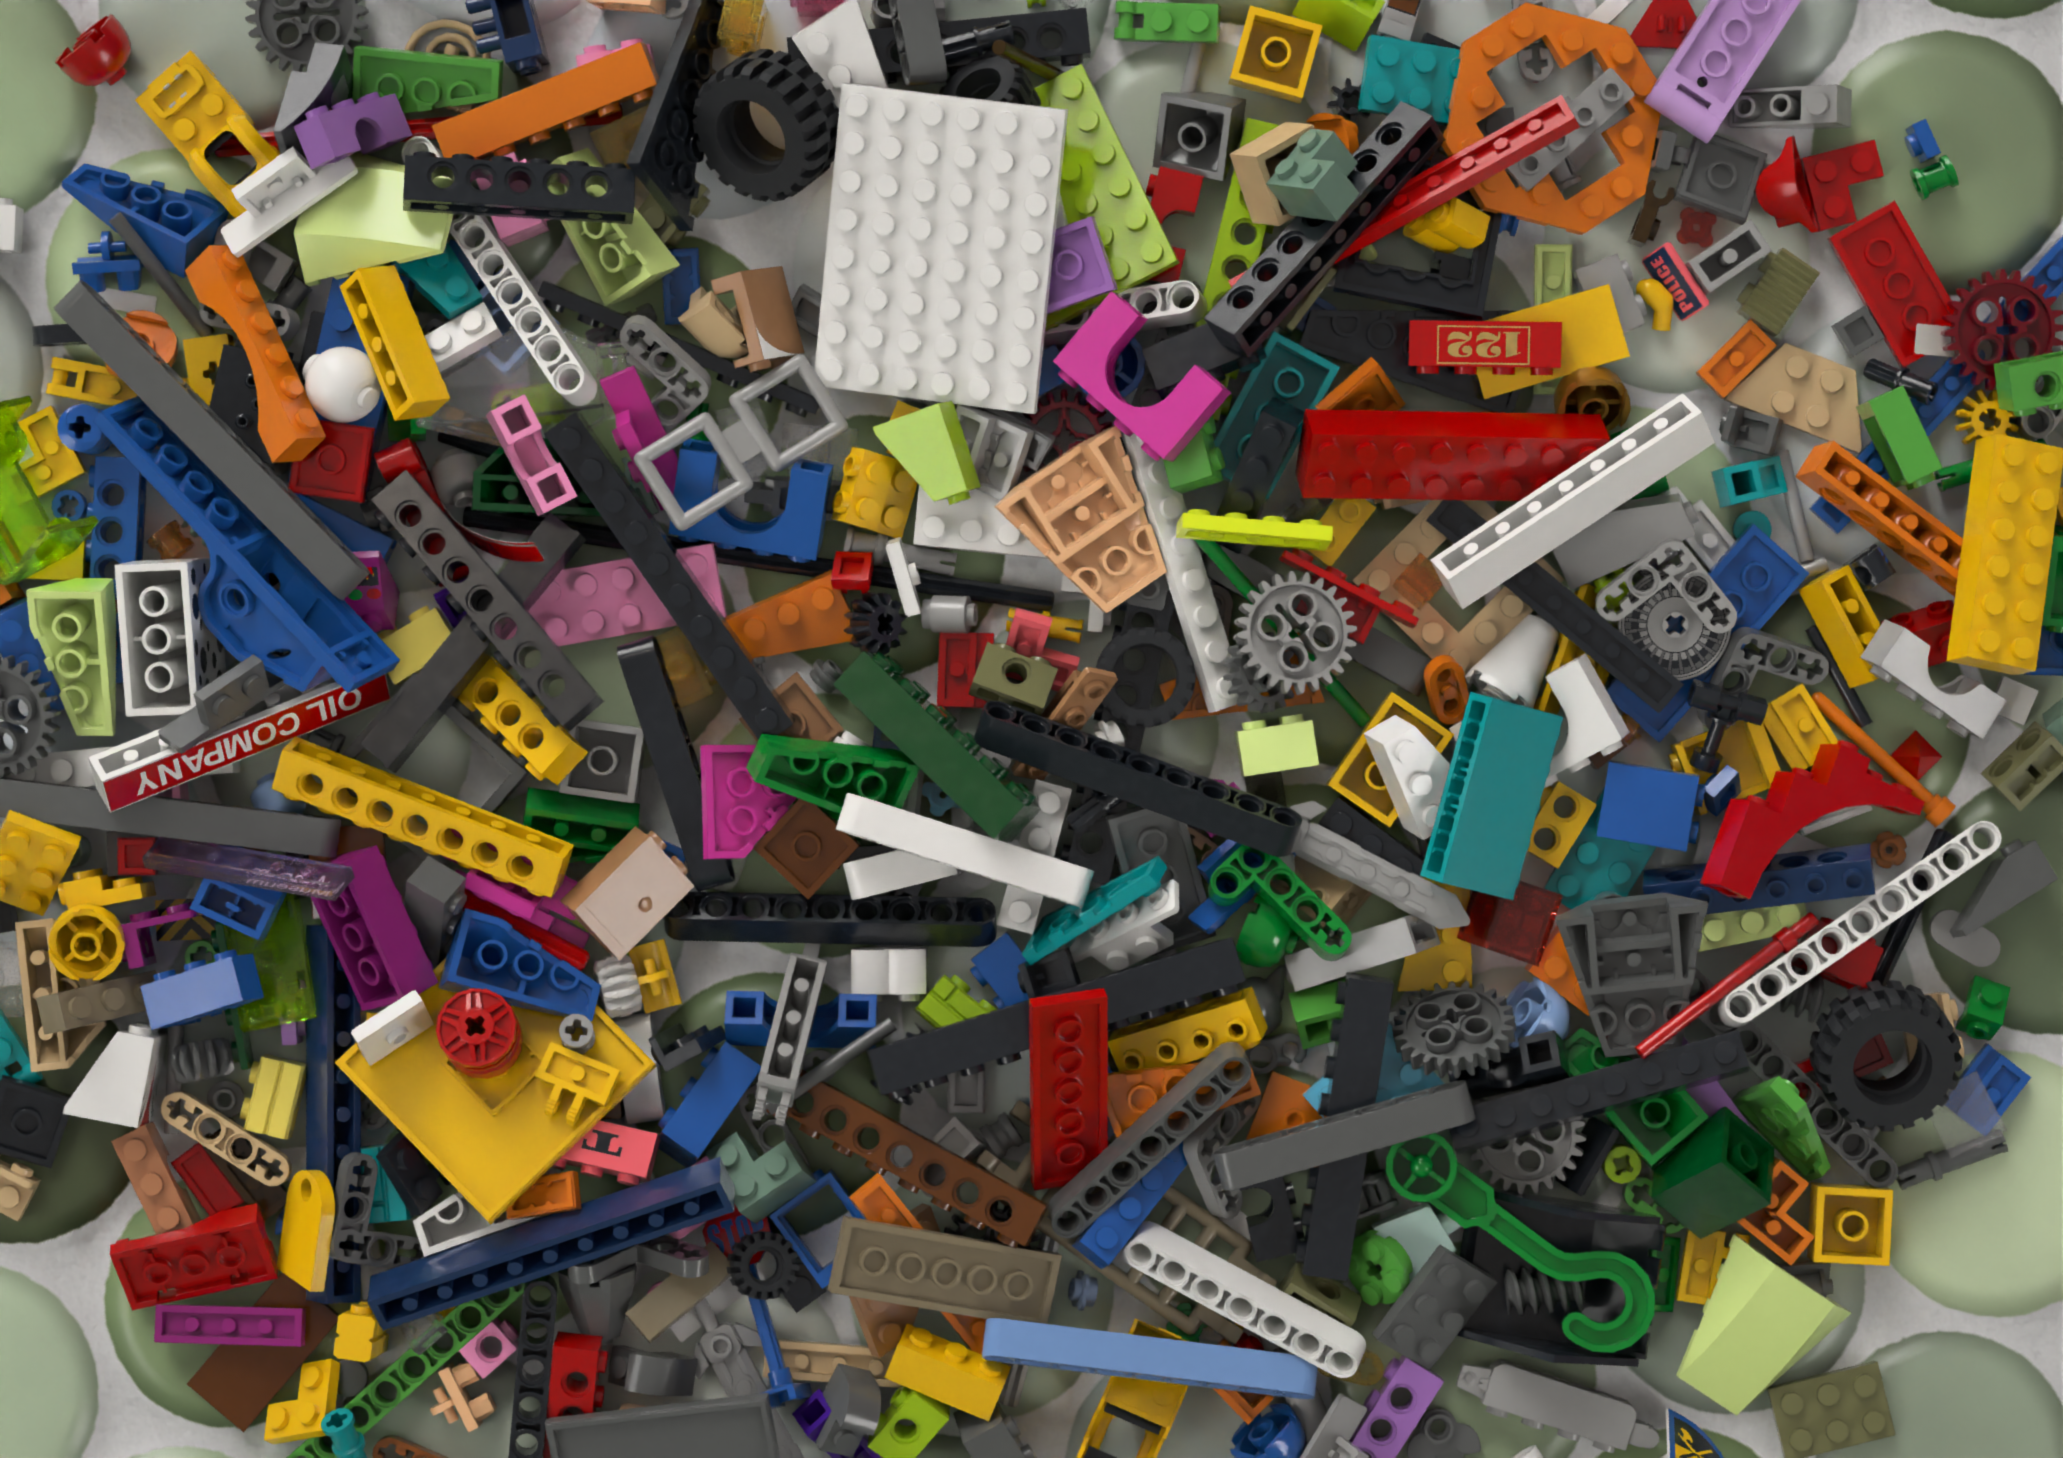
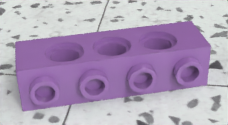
[1349,1355,1444,1458]

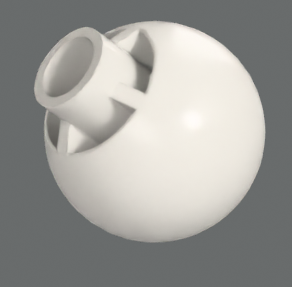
[302,346,382,423]

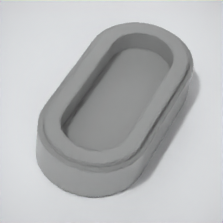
[1929,909,2000,967]

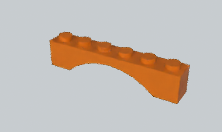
[185,245,326,463]

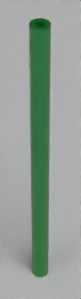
[1193,539,1371,727]

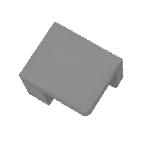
[248,241,300,294]

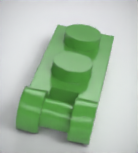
[1114,1,1221,44]

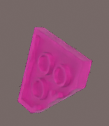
[700,745,797,859]

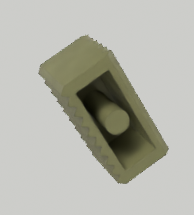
[1736,248,1820,337]

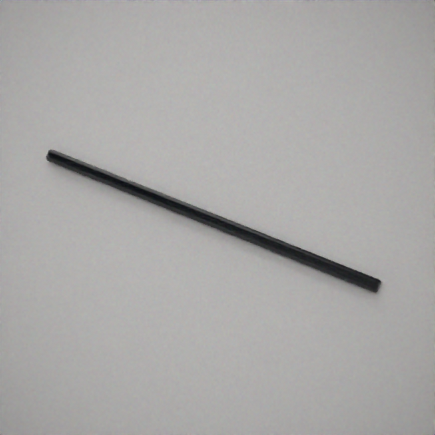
[462,506,1055,611]

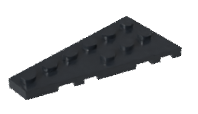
[626,0,727,231]
[1298,310,1521,413]

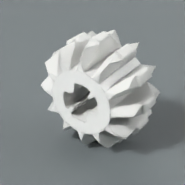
[593,955,643,1018]

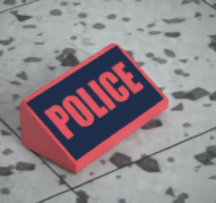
[1642,242,1709,321]

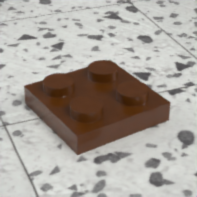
[753,799,861,899]

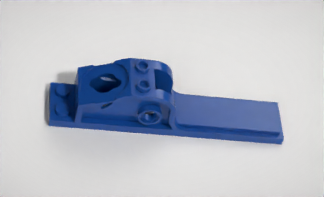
[93,396,400,693]

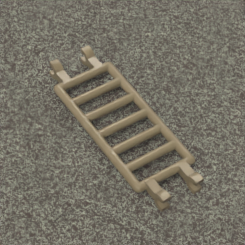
[975,1100,1277,1344]

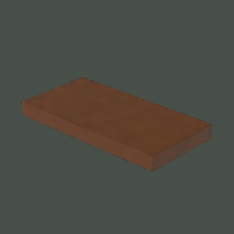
[187,1272,339,1432]

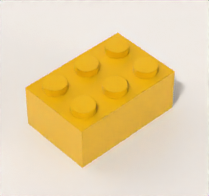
[1326,692,1454,828]

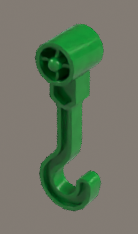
[1386,1133,1655,1353]

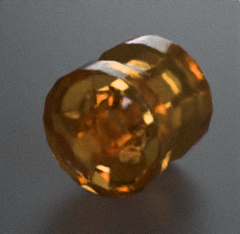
[146,520,195,560]

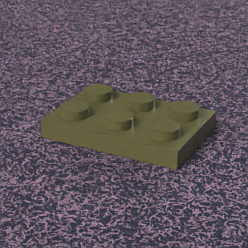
[1767,1361,1896,1458]

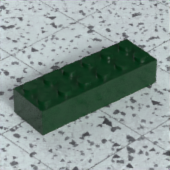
[833,651,1041,842]

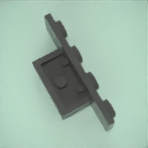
[158,654,286,753]

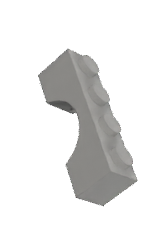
[1860,619,2007,739]

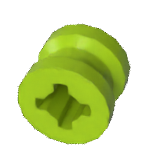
[1601,1144,1641,1184]

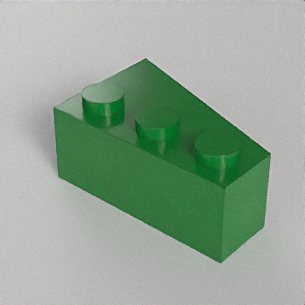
[522,787,640,864]

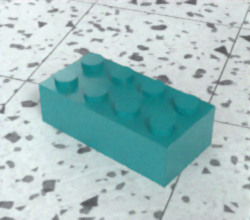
[1214,331,1340,502]

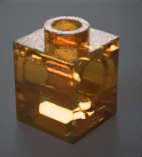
[1392,553,1443,611]

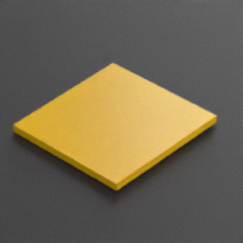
[335,958,657,1225]

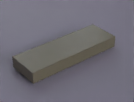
[625,1241,731,1344]

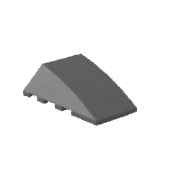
[1555,893,1708,1057]

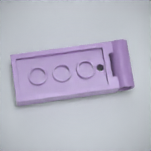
[1644,0,1801,144]

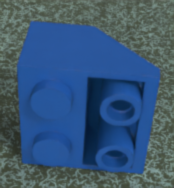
[190,845,297,940]

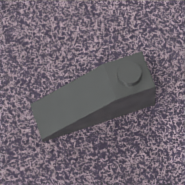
[1950,839,2058,938]

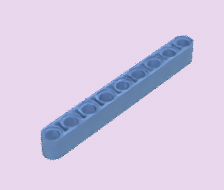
[982,1318,1318,1399]

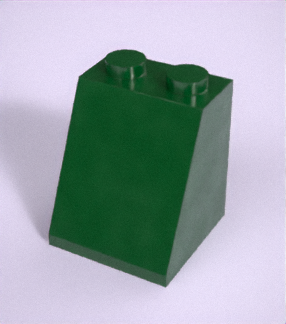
[1651,1106,1775,1239]

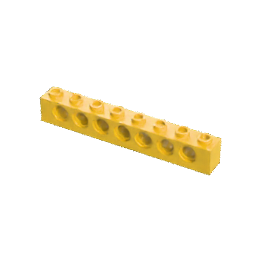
[271,736,574,898]

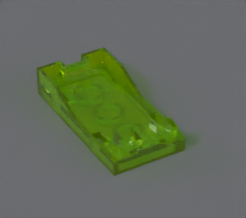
[223,883,317,1033]

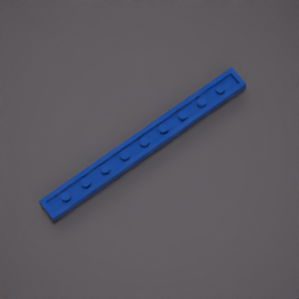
[1809,235,2063,534]

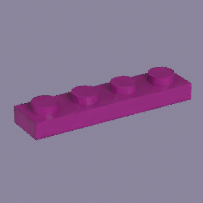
[154,1304,306,1347]

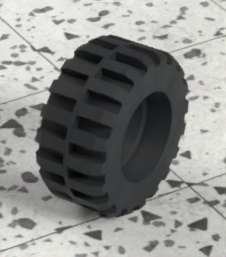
[693,49,839,202]
[1809,980,1963,1132]

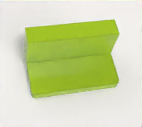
[1292,0,1386,51]

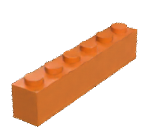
[432,42,659,160]

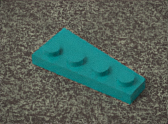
[1022,856,1168,966]

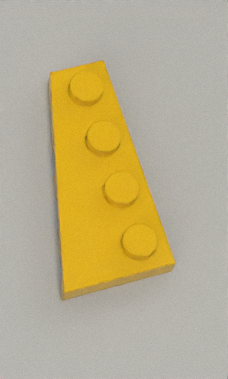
[1396,876,1472,992]

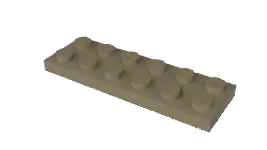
[827,1216,1062,1324]

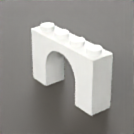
[1449,653,1630,788]

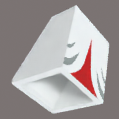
[63,1022,168,1128]

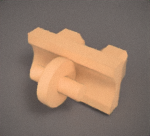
[430,1361,497,1433]

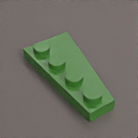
[352,45,503,113]

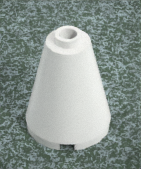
[1465,614,1559,708]

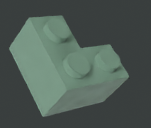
[1266,129,1360,221]
[705,1132,817,1224]

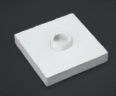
[351,990,434,1066]

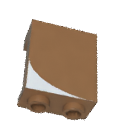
[711,266,805,373]

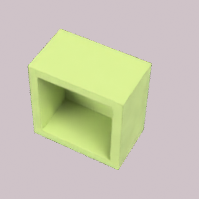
[1234,714,1319,777]

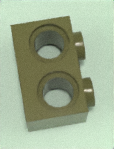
[1980,721,2063,811]

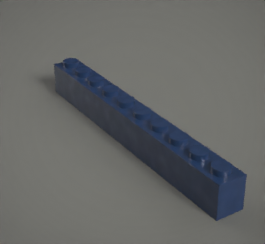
[306,924,361,1304]
[367,1157,735,1331]

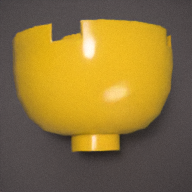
[48,903,125,981]

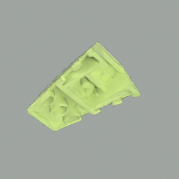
[294,152,453,287]
[1676,1234,1851,1416]

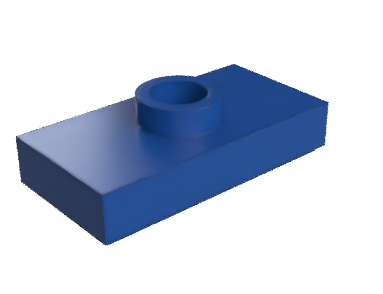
[662,247,701,325]

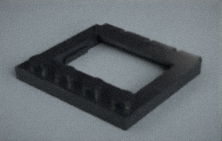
[1333,160,1502,320]

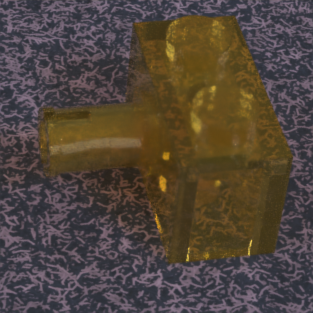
[656,626,718,709]

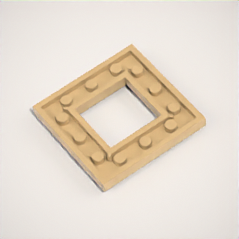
[1352,500,1564,676]

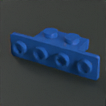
[1188,839,1296,934]

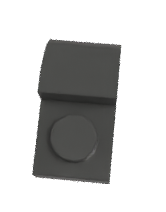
[608,1345,697,1396]
[816,1363,881,1457]

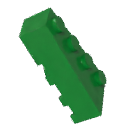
[746,734,920,814]

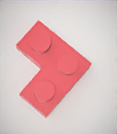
[1005,608,1080,691]

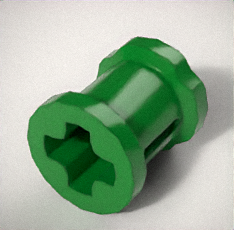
[1910,155,1959,200]

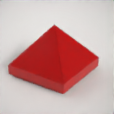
[1890,730,1942,781]

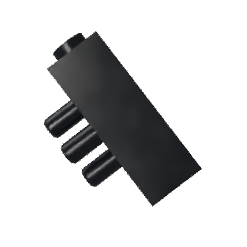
[209,339,301,465]

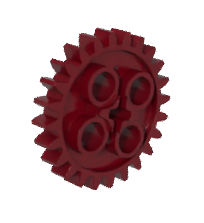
[1941,269,2063,391]

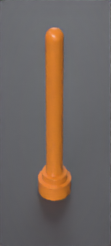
[1811,692,1956,828]

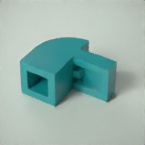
[1711,456,1788,508]

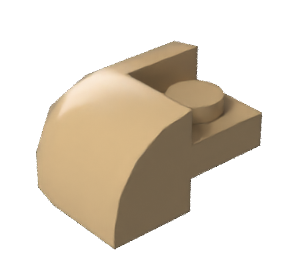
[678,286,749,358]

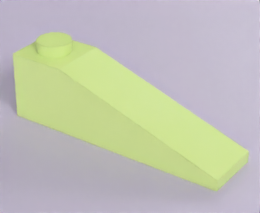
[26,578,116,736]

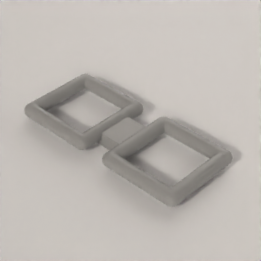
[634,354,848,531]

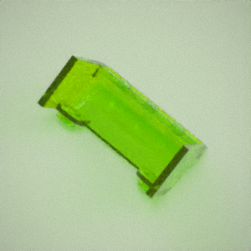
[0,396,99,585]

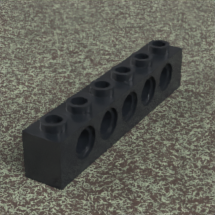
[403,151,635,224]

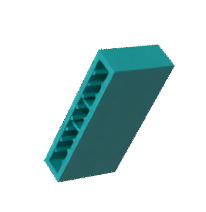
[1420,692,1563,900]

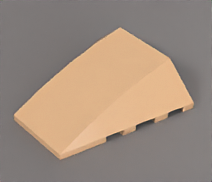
[995,425,1167,613]

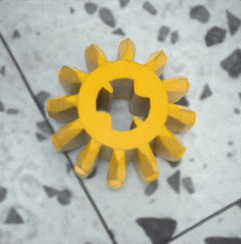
[1954,389,2019,451]

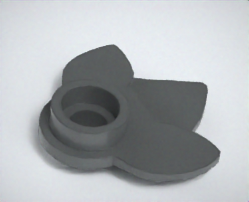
[1407,1408,1481,1458]

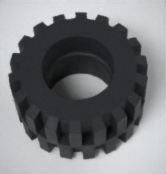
[939,55,1041,106]

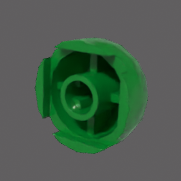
[1236,894,1300,968]

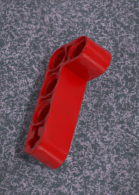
[374,437,469,588]

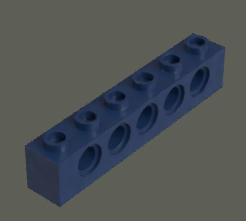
[1642,843,1875,914]

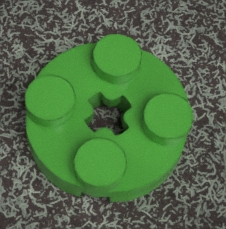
[1348,1230,1413,1306]

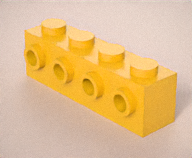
[340,265,450,421]
[1108,986,1268,1072]

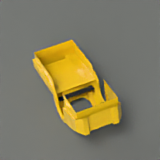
[135,50,281,237]
[1075,1318,1189,1458]

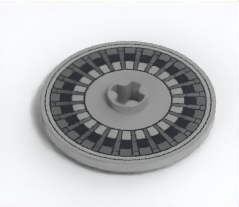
[1618,569,1731,681]

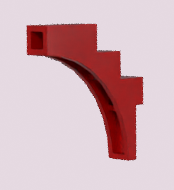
[1700,740,1925,899]

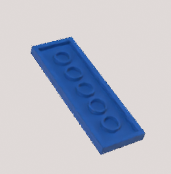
[1605,523,1810,743]

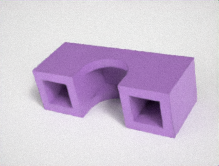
[294,92,412,169]

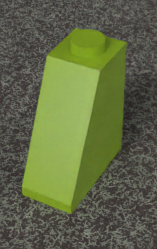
[873,401,981,505]

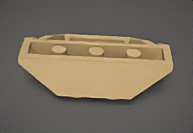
[15,918,106,1072]

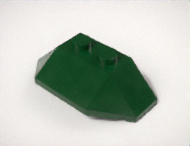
[471,438,602,517]

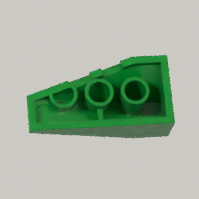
[1564,1028,1709,1171]

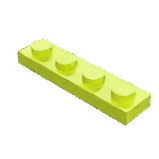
[1176,509,1333,551]

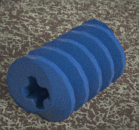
[57,403,112,455]

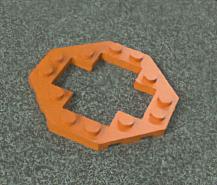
[1441,2,1661,235]

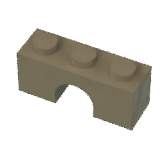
[36,970,157,1035]

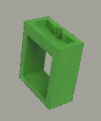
[1856,385,1943,490]

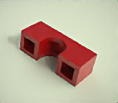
[1145,166,1204,284]

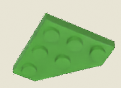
[1731,1076,1831,1182]

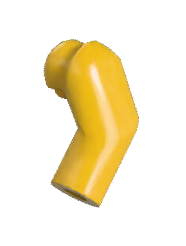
[1636,278,1673,331]

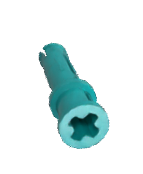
[321,1408,367,1458]

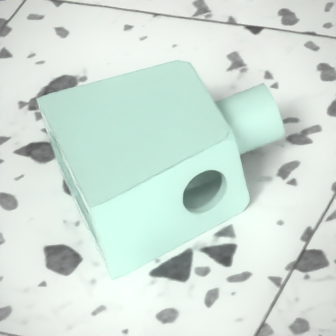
[1371,1202,1462,1283]

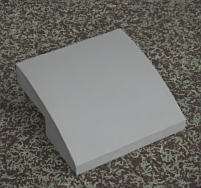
[956,405,1035,500]

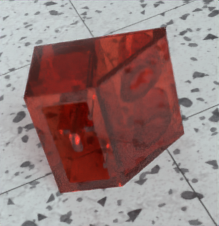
[1457,881,1563,967]

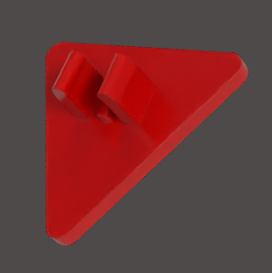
[1630,0,1697,49]

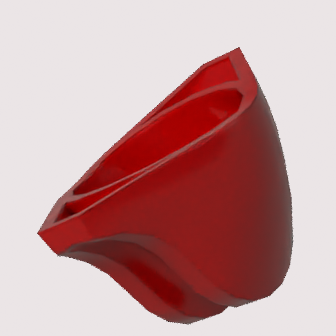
[1756,135,1820,233]

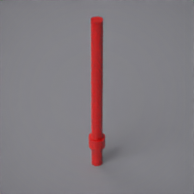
[1635,912,1819,1059]

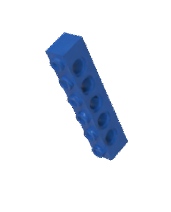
[85,456,147,684]

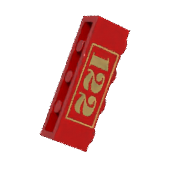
[1409,320,1562,375]

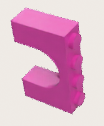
[1053,291,1231,462]

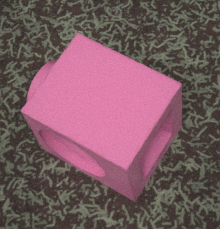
[459,1317,519,1379]

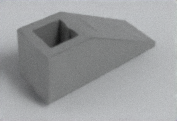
[1729,84,1852,129]

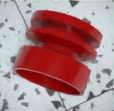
[436,988,523,1079]

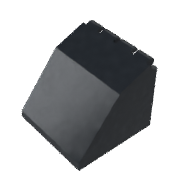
[1457,1188,1667,1367]

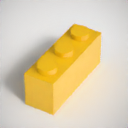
[1798,565,1881,688]
[884,1323,1011,1422]

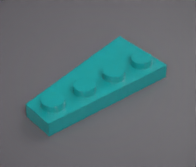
[390,242,482,320]

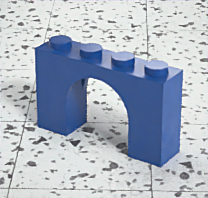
[668,438,834,563]

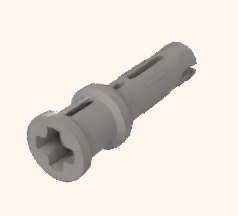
[843,526,958,577]

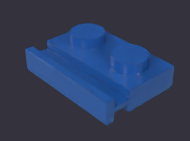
[1944,1043,2031,1136]

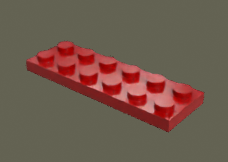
[1029,988,1108,1191]

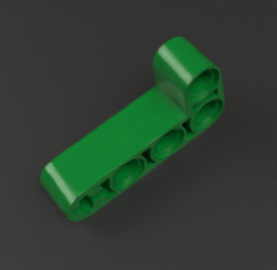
[1208,844,1352,962]

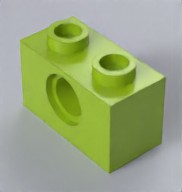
[867,1385,950,1458]

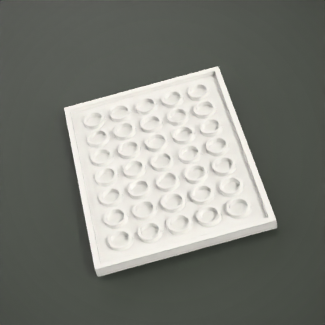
[815,83,1068,414]

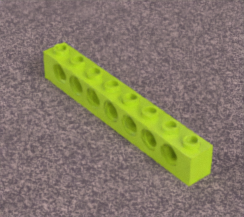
[1195,117,1279,423]

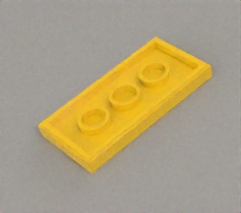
[1477,284,1630,399]

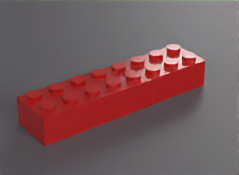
[1295,409,1610,501]

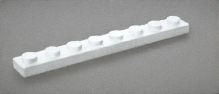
[1120,430,1239,713]

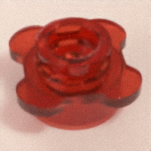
[1676,207,1717,248]

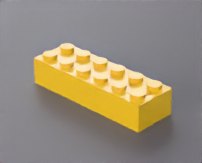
[1946,434,2063,675]

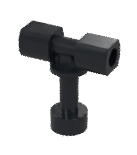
[1687,679,1768,773]

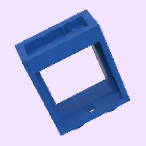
[769,1168,865,1289]

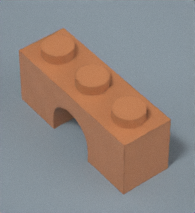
[111,1121,201,1235]

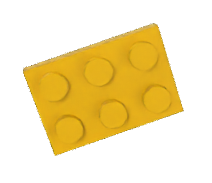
[0,810,82,916]

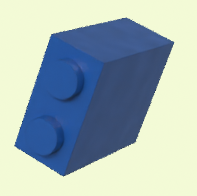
[1596,760,1706,852]

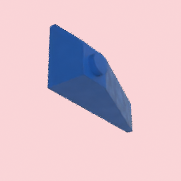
[62,163,229,278]

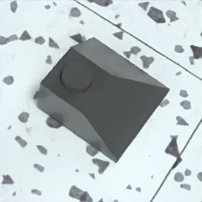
[1152,92,1246,181]

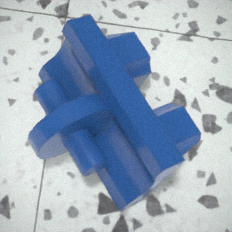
[72,231,145,293]

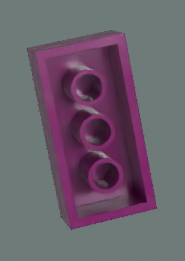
[301,845,439,1011]

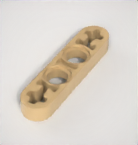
[161,1091,292,1186]

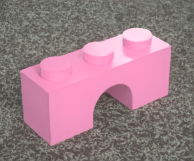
[486,394,577,516]

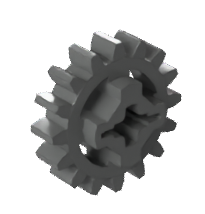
[1223,632,1298,714]

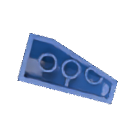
[439,908,601,1022]

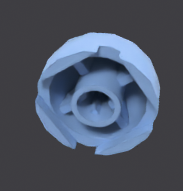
[1506,977,1570,1049]

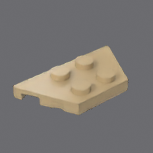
[1724,343,1862,453]

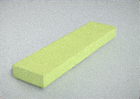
[1533,244,1573,395]

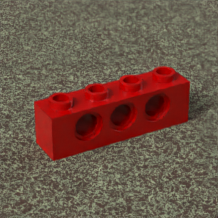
[543,1331,608,1458]

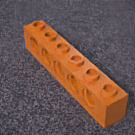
[1795,441,1963,597]

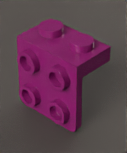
[121,902,202,969]

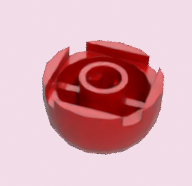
[55,14,131,86]

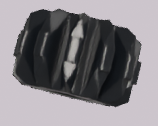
[843,592,908,655]

